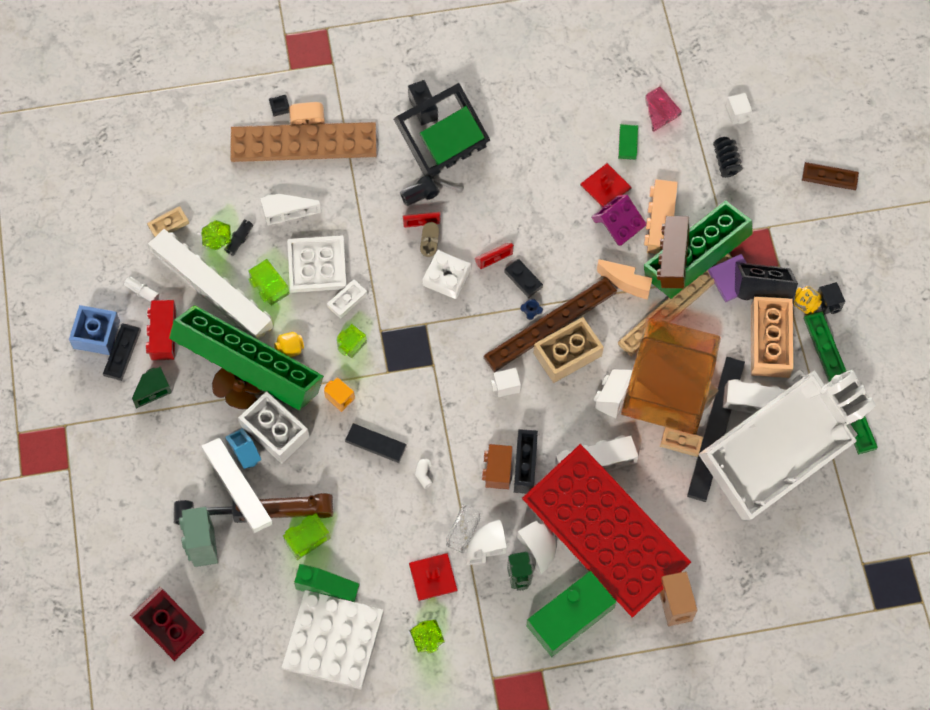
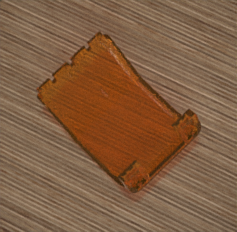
[621,317,721,435]

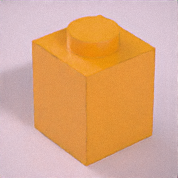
[324,377,355,412]

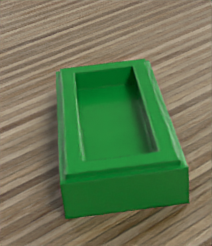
[618,124,638,160]

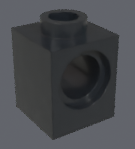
[817,282,846,315]

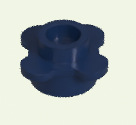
[520,299,543,320]

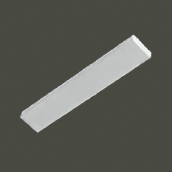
[202,438,272,533]

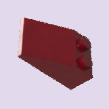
[130,587,205,662]

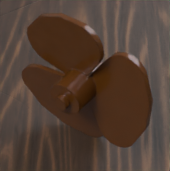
[212,368,262,410]

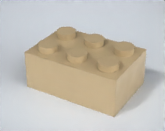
[533,317,604,383]

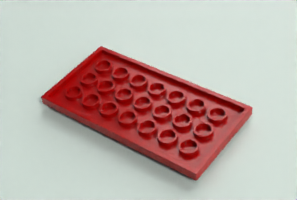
[522,443,692,618]

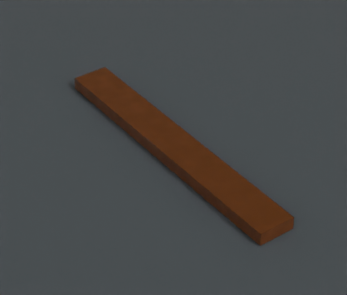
[483,277,617,373]

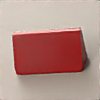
[402,212,440,228]
[475,243,514,269]

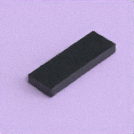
[103,323,141,381]
[345,423,407,463]

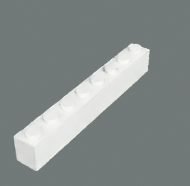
[148,229,273,341]

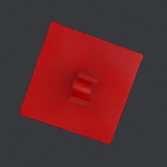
[580,163,632,207]
[409,553,458,601]

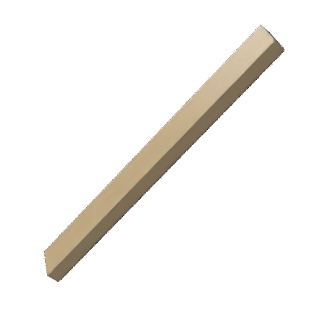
[618,254,733,356]

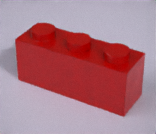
[146,300,177,360]

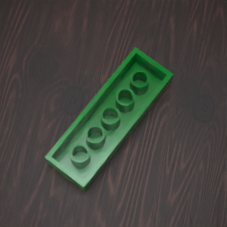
[644,200,753,299]

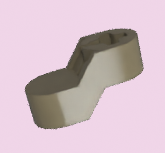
[420,222,439,257]

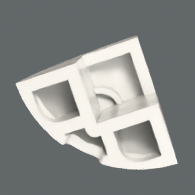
[466,520,507,566]
[517,521,556,575]

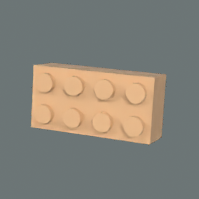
[751,297,793,378]

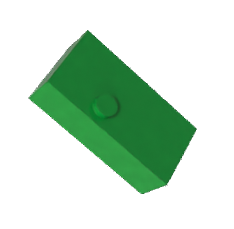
[526,571,616,657]

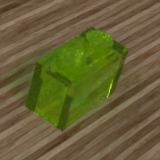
[248,259,290,306]
[283,514,331,560]

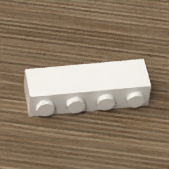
[723,379,786,414]
[555,435,638,471]

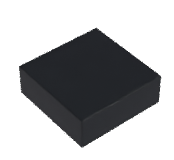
[269,94,289,117]

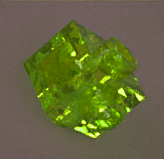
[201,220,231,250]
[409,620,445,654]

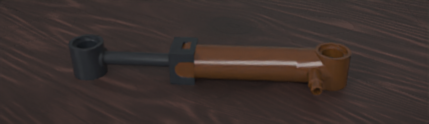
[174,493,333,525]

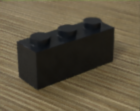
[513,429,538,494]

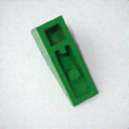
[294,564,360,602]

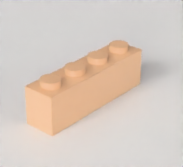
[644,179,677,254]

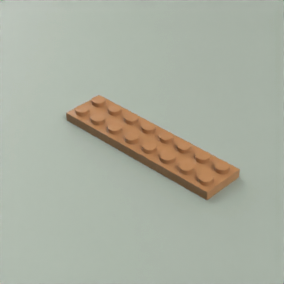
[230,122,377,162]

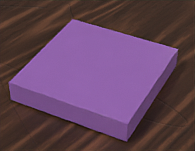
[708,254,746,303]

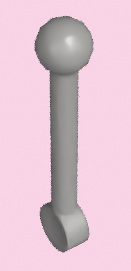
[430,175,463,193]

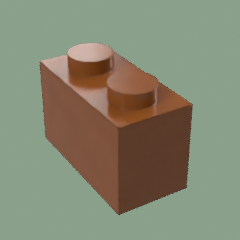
[482,444,513,490]

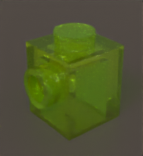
[337,324,367,358]

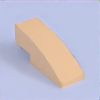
[597,259,652,300]

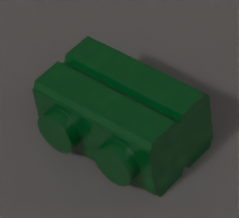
[507,552,533,591]

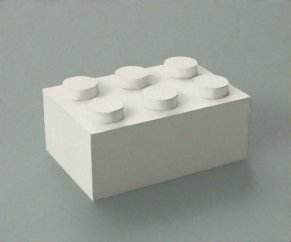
[238,391,310,464]

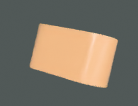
[289,102,325,125]

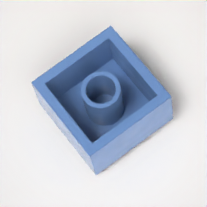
[69,305,120,355]

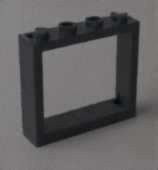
[393,83,491,177]

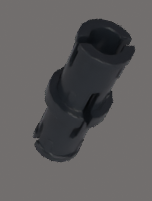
[224,219,253,256]

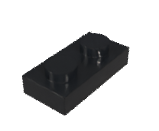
[504,259,543,298]

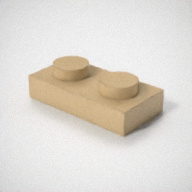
[147,206,189,237]
[660,426,703,457]

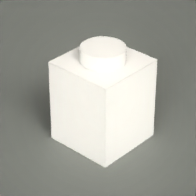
[726,93,752,124]
[490,368,521,397]

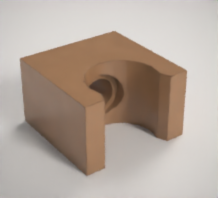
[659,571,698,627]

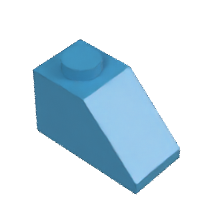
[225,428,261,469]

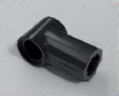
[400,175,440,207]

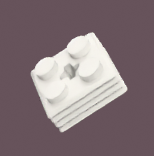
[423,250,471,299]

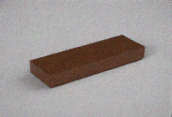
[801,162,859,191]

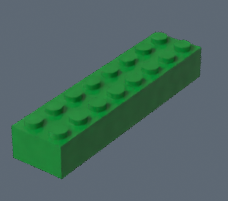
[169,305,324,411]

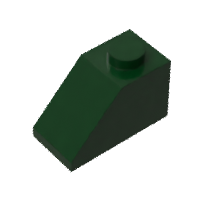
[132,367,172,409]

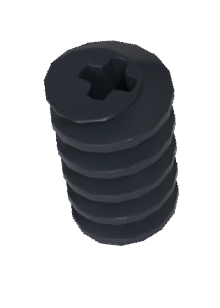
[713,137,743,178]

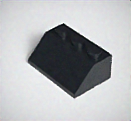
[735,262,798,304]

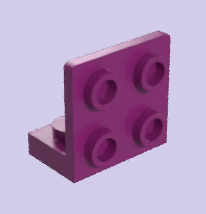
[591,195,646,246]

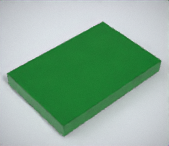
[419,106,485,165]

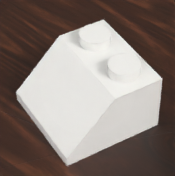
[594,370,635,418]

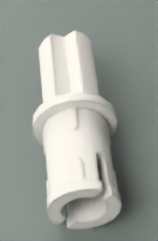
[124,277,160,302]

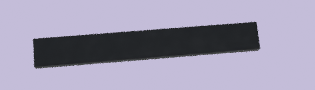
[687,357,745,502]

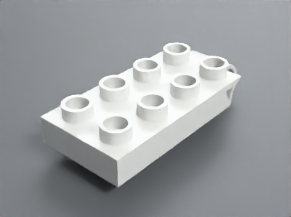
[699,370,876,520]

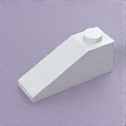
[261,194,321,226]

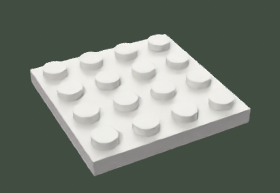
[282,590,384,690]

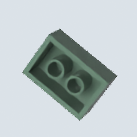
[179,507,218,567]

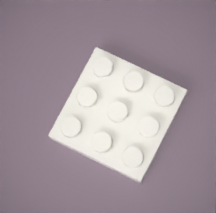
[287,236,347,293]

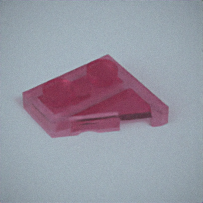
[645,86,682,132]

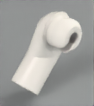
[415,459,433,489]

